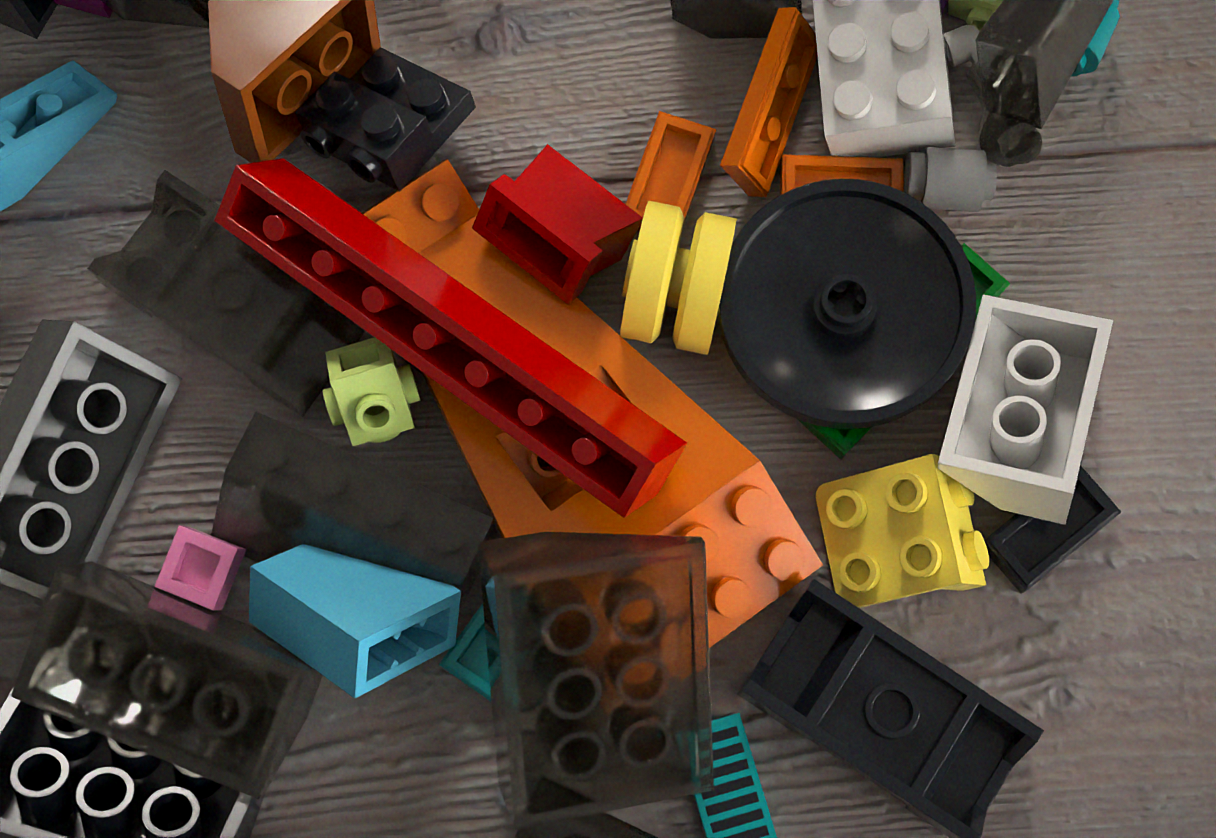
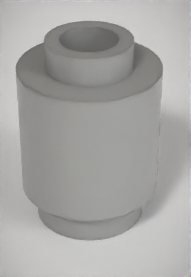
[904,147,997,212]

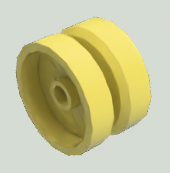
[620,201,737,355]

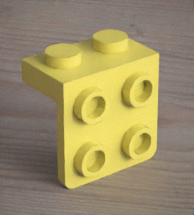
[816,454,989,608]

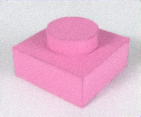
[154,525,246,610]

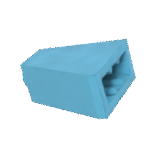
[249,544,461,698]

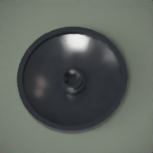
[718,179,976,429]

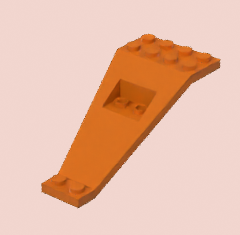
[362,159,823,719]

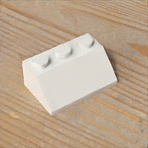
[937,295,1113,525]

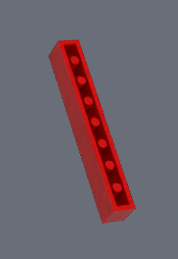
[214,158,687,518]

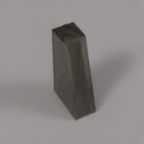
[975,0,1113,130]

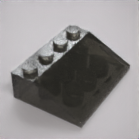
[477,532,714,830]

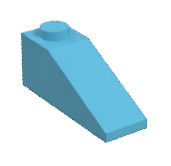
[0,60,117,212]

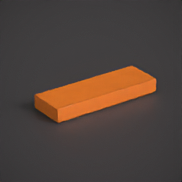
[720,7,818,197]

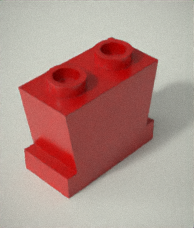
[472,144,643,304]

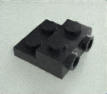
[295,47,476,192]

